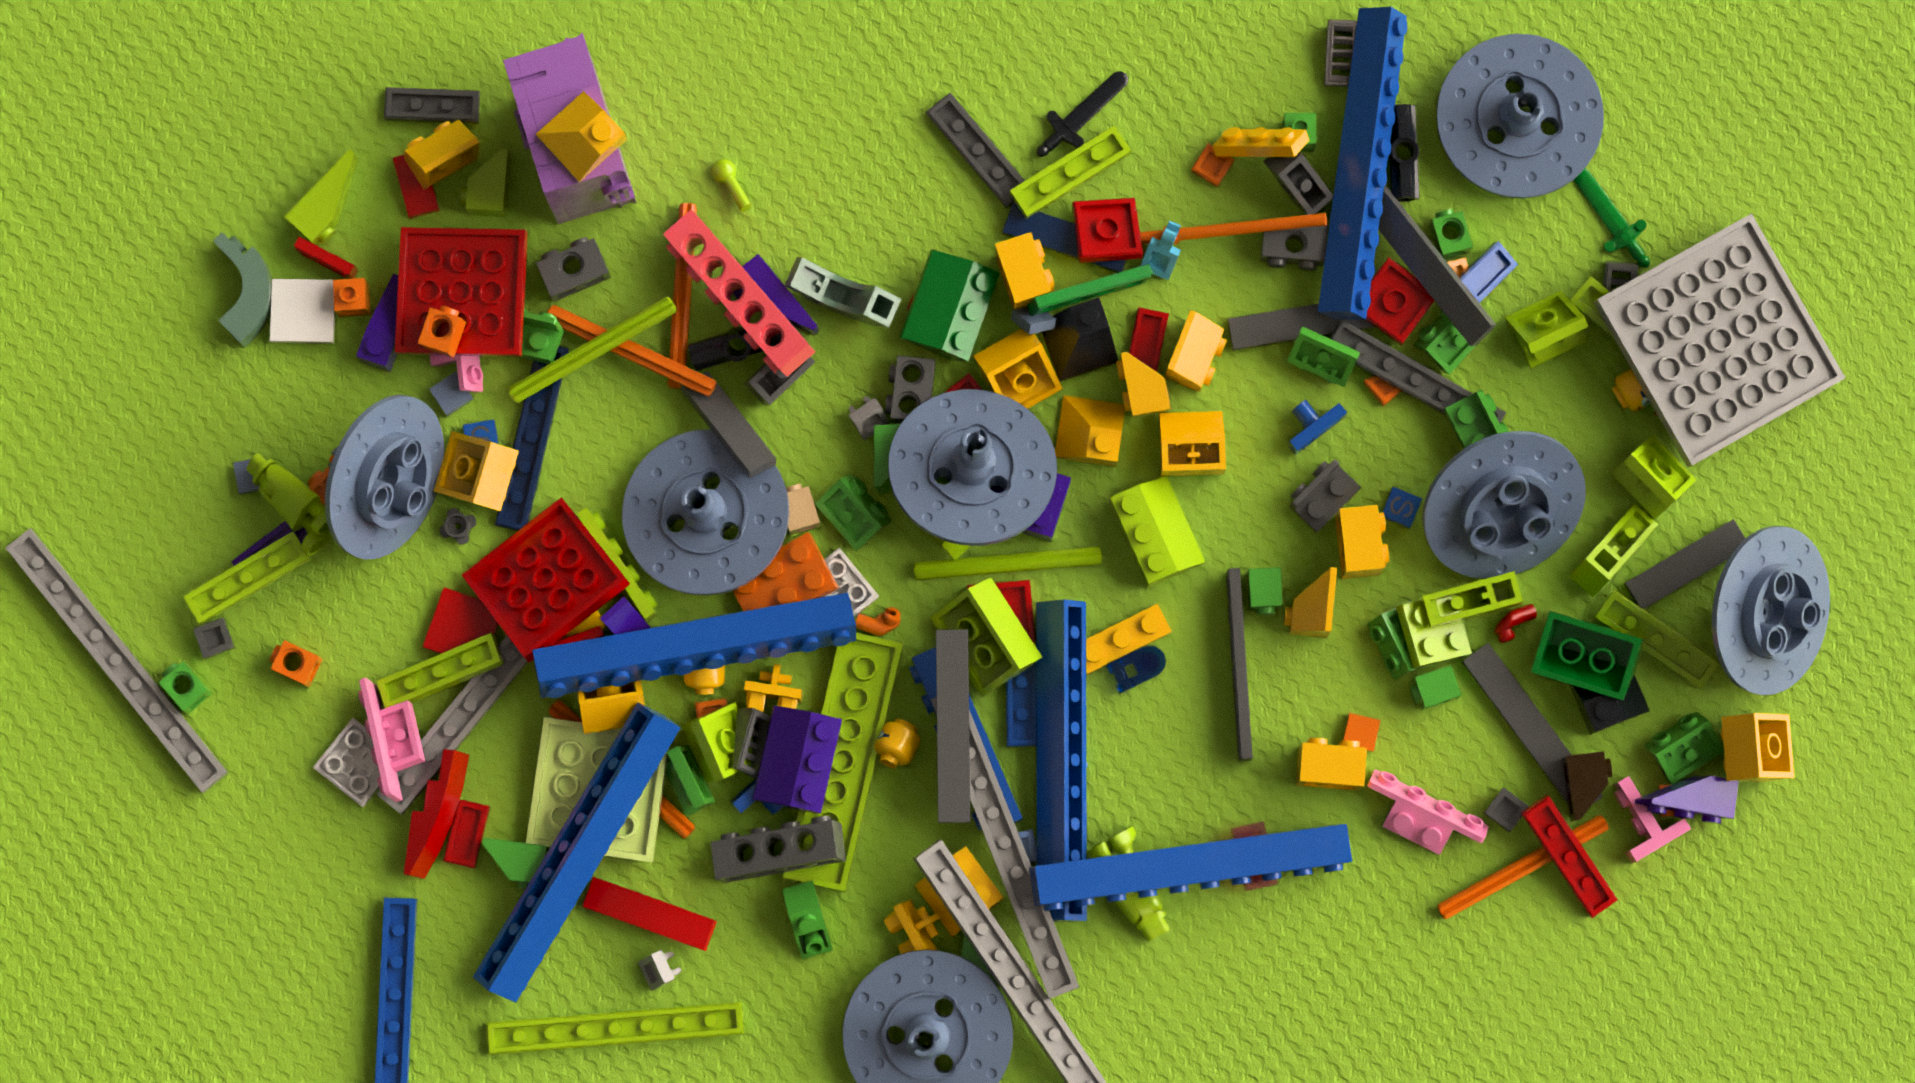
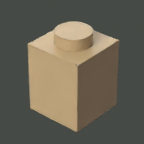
[786,484,821,536]

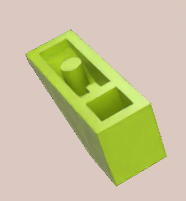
[284,149,358,246]
[1569,504,1659,597]
[1422,571,1523,627]

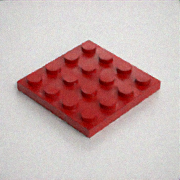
[395,227,528,357]
[462,497,630,663]

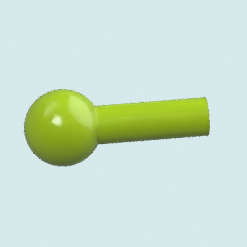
[711,159,752,212]

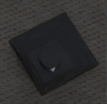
[1042,297,1118,382]
[1569,675,1650,735]

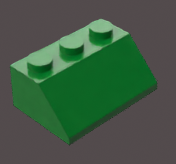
[899,250,1000,361]
[1531,611,1645,701]

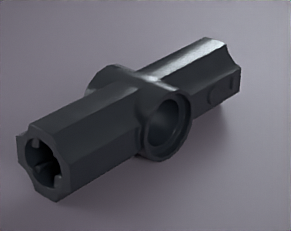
[1388,104,1419,202]
[688,327,782,371]

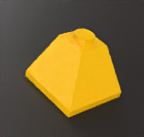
[536,91,627,183]
[1055,395,1125,467]
[1284,567,1337,638]

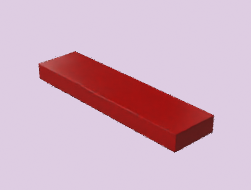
[1520,795,1618,918]

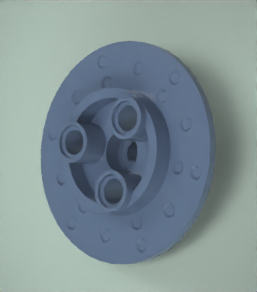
[1436,34,1604,199]
[888,389,1057,546]
[325,395,444,559]
[622,429,789,596]
[1422,431,1586,579]
[1712,526,1830,695]
[842,950,1013,1083]

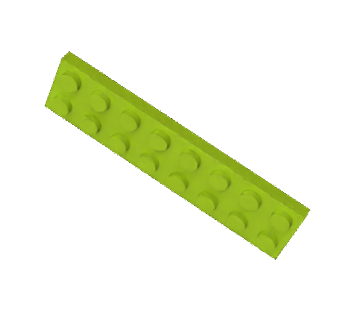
[783,633,903,892]

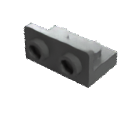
[1289,459,1361,533]

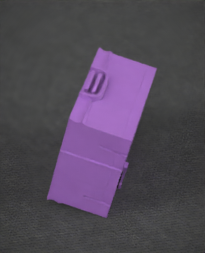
[503,33,637,224]

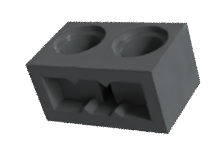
[885,356,935,424]

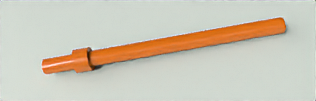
[1140,213,1327,245]

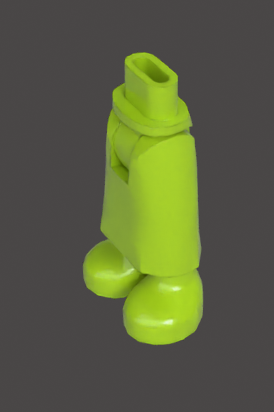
[246,453,332,556]
[1086,826,1170,942]

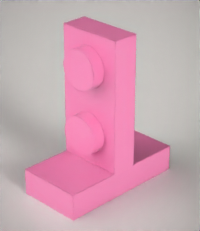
[1614,776,1691,863]

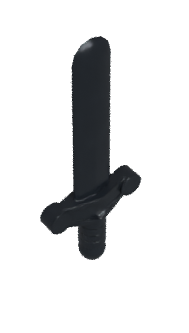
[1036,71,1128,157]

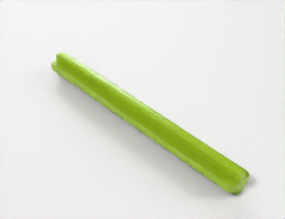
[508,297,677,402]
[913,547,1102,580]

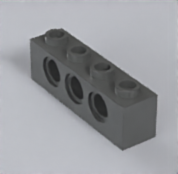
[711,816,846,883]

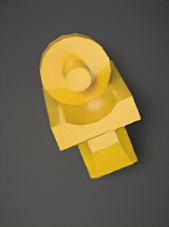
[744,664,803,713]
[884,899,941,954]

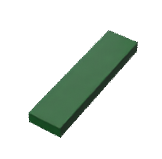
[1027,264,1153,316]

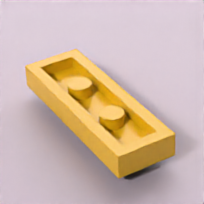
[1212,127,1309,157]
[1086,603,1172,675]

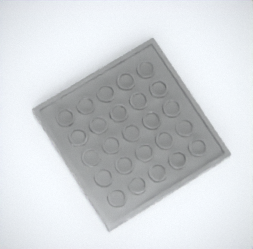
[1593,213,1845,468]

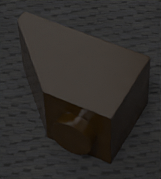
[1562,751,1612,822]

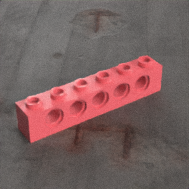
[663,209,816,377]

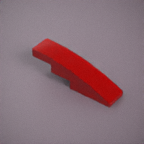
[404,749,469,879]
[582,877,717,951]

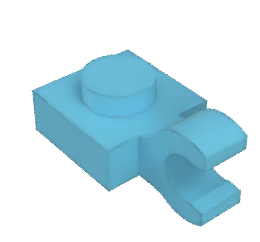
[1140,220,1181,280]

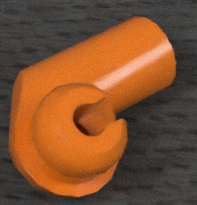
[855,607,901,636]

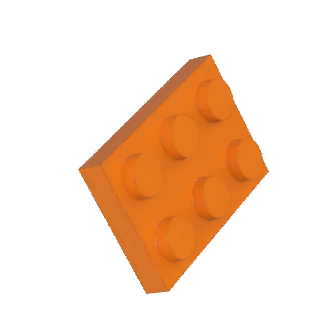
[732,532,839,611]

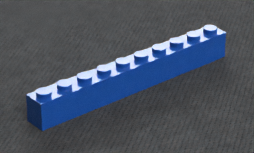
[1318,7,1407,320]
[532,593,856,698]
[1036,599,1087,922]
[473,702,680,1002]
[1029,824,1352,911]

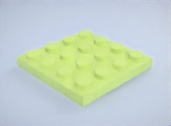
[526,717,669,862]

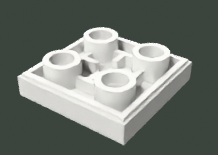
[270,279,335,344]
[824,548,879,618]
[313,718,380,807]

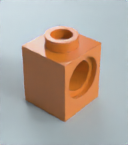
[333,278,371,317]
[418,306,466,358]
[270,640,323,687]

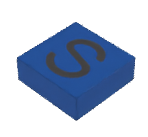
[463,419,499,444]
[1383,487,1422,529]

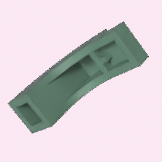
[213,232,272,348]
[785,257,901,328]

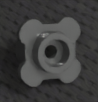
[440,508,476,545]

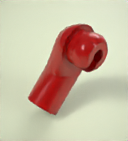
[1494,604,1537,643]

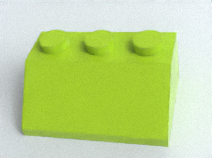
[1109,476,1205,588]
[930,577,1042,698]

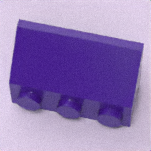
[752,705,842,814]

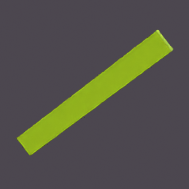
[486,1002,744,1055]

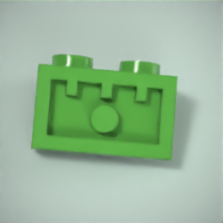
[520,309,564,364]
[1413,309,1475,375]
[1287,326,1360,387]
[1443,389,1509,449]
[815,474,892,551]
[1367,602,1423,680]
[1644,712,1724,785]
[666,745,715,815]

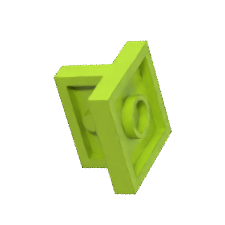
[1505,291,1588,368]
[1611,434,1696,519]
[681,702,752,783]

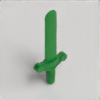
[1574,168,1650,268]

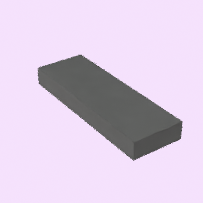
[384,87,481,124]

